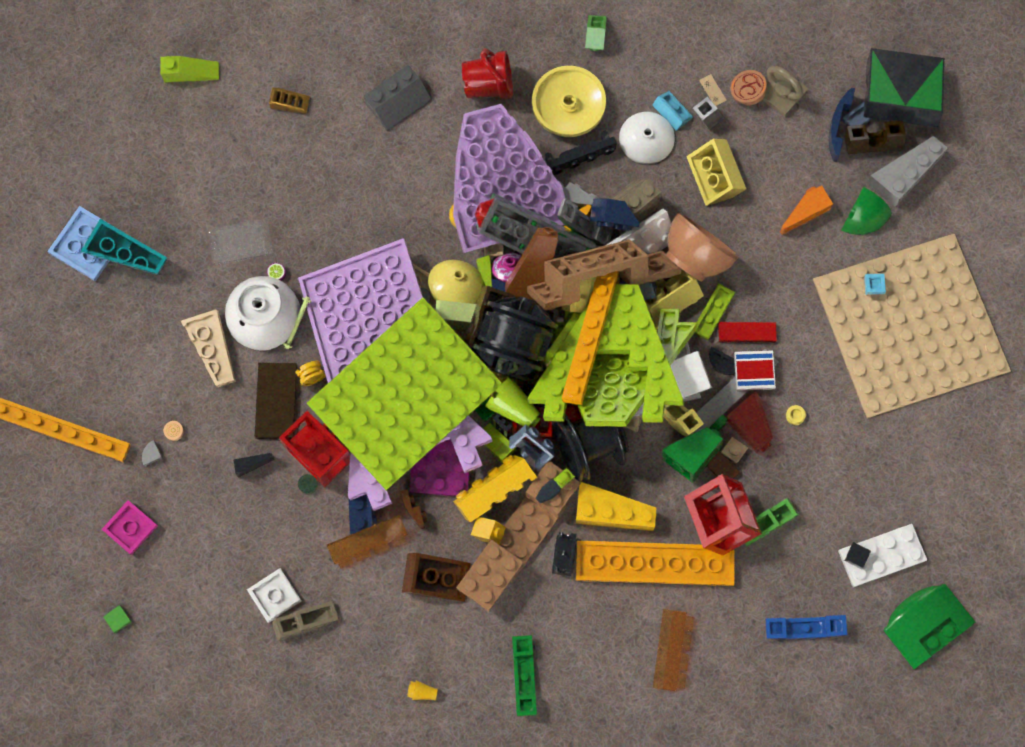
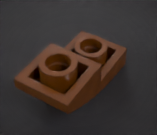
[400,489,427,529]

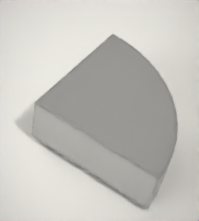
[142,440,162,467]

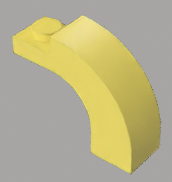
[664,405,704,436]

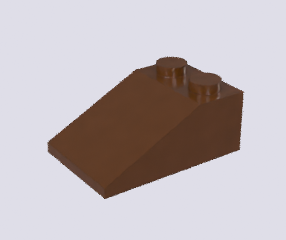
[402,553,470,602]

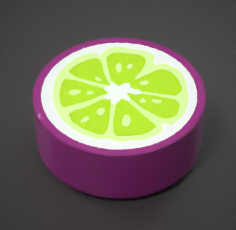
[267,263,286,281]

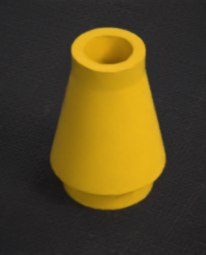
[407,680,438,700]

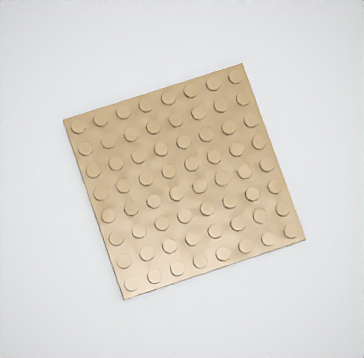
[813,234,1011,418]

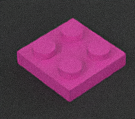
[101,500,158,556]

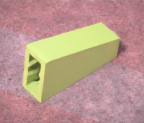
[436,300,476,330]

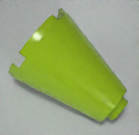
[486,377,541,427]

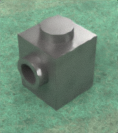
[693,96,724,130]

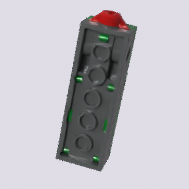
[475,193,598,259]

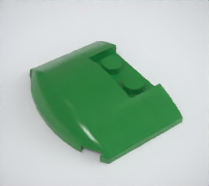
[884,584,976,670]

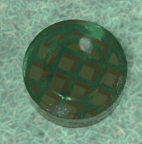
[298,474,318,494]

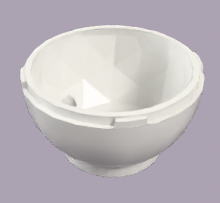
[225,276,300,351]

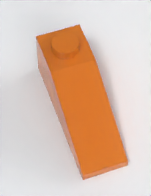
[780,185,833,235]

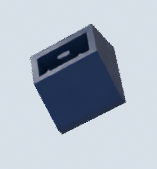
[590,198,640,230]

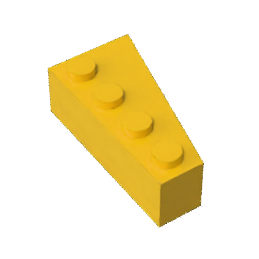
[453,455,537,522]
[576,481,656,531]

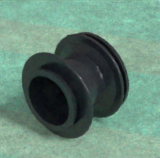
[551,414,629,482]

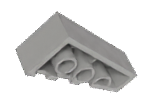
[867,136,947,207]

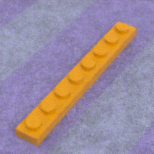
[562,271,619,405]
[0,398,131,463]

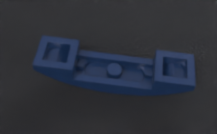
[828,88,855,162]

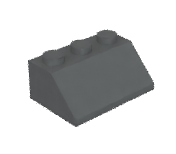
[364,65,431,131]

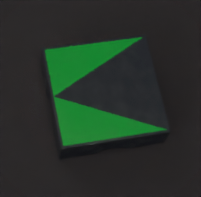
[863,48,945,128]

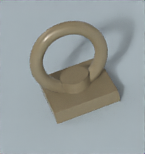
[762,66,808,117]

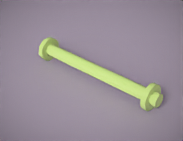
[283,296,311,349]

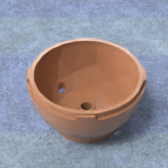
[666,213,739,282]

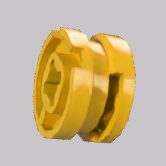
[295,360,326,387]

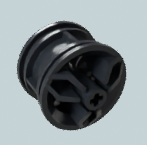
[472,296,559,376]

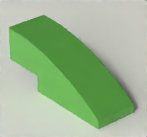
[745,498,799,546]

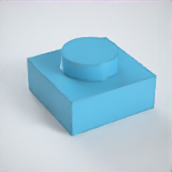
[864,274,886,295]

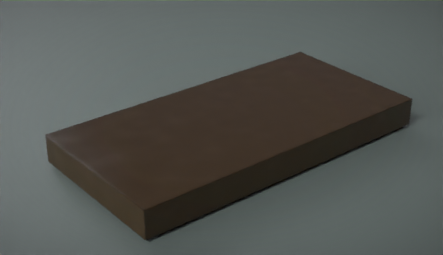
[254,363,297,439]

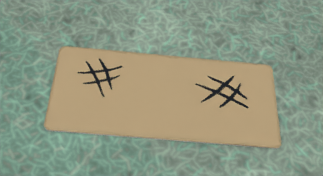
[699,74,726,106]

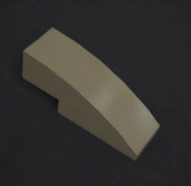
[272,601,339,641]

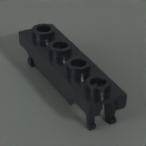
[545,130,617,175]

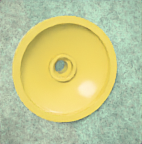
[428,260,484,304]

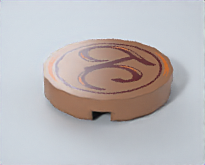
[730,70,768,106]

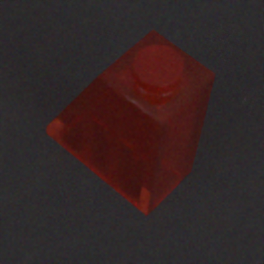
[727,391,773,454]

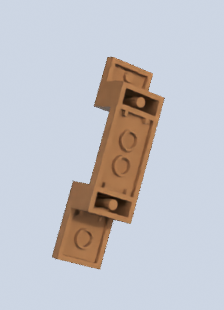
[527,239,681,310]
[456,461,581,612]

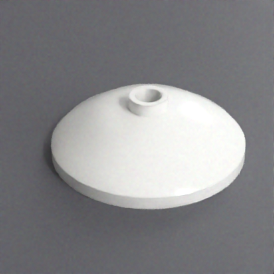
[619,112,675,165]

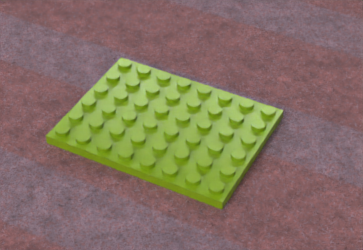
[307,297,502,491]

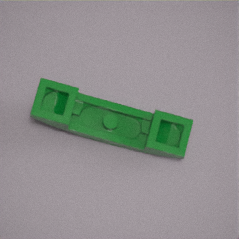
[512,635,537,716]

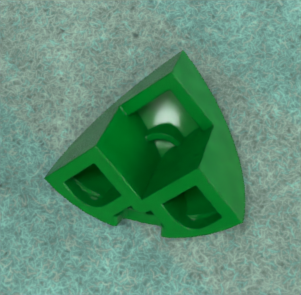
[841,187,892,235]

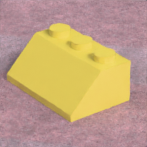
[686,139,746,206]
[645,269,704,327]

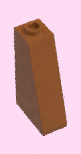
[505,227,558,300]

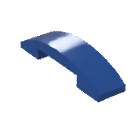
[765,615,847,639]

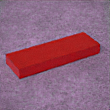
[718,322,777,342]

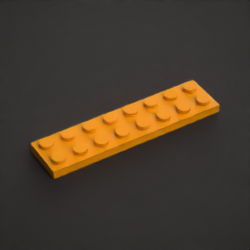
[576,541,734,586]

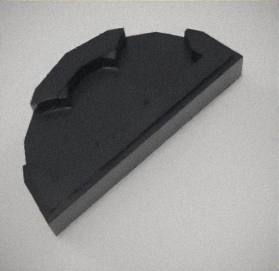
[709,346,735,375]

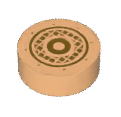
[164,421,184,441]

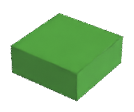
[103,605,132,634]

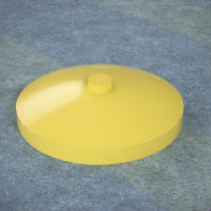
[532,66,606,137]

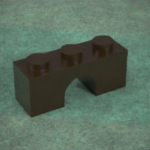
[845,121,906,155]

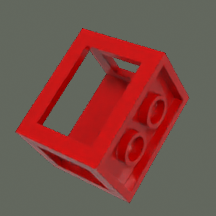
[279,411,350,488]
[684,474,762,556]

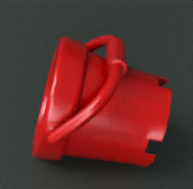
[462,48,513,99]

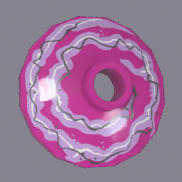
[491,253,522,282]

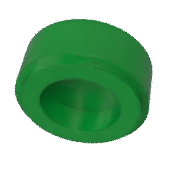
[710,415,728,432]

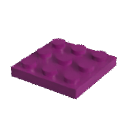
[409,439,470,496]

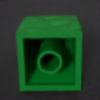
[662,427,723,483]

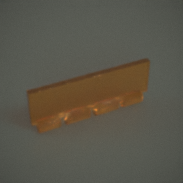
[327,515,408,569]
[653,609,694,692]

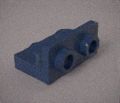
[349,494,377,535]

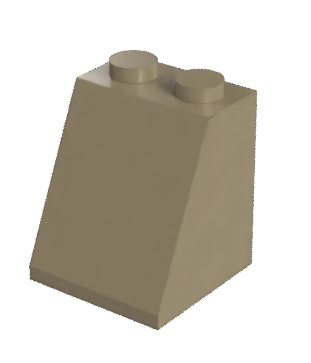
[611,179,661,228]

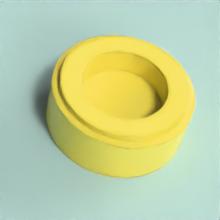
[786,405,806,425]

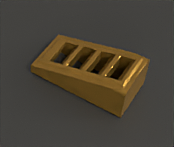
[269,87,310,114]

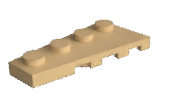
[181,309,236,387]

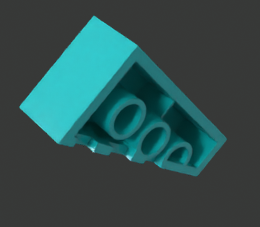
[81,219,168,275]

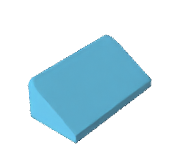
[653,91,693,130]

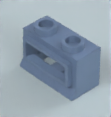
[509,425,554,471]

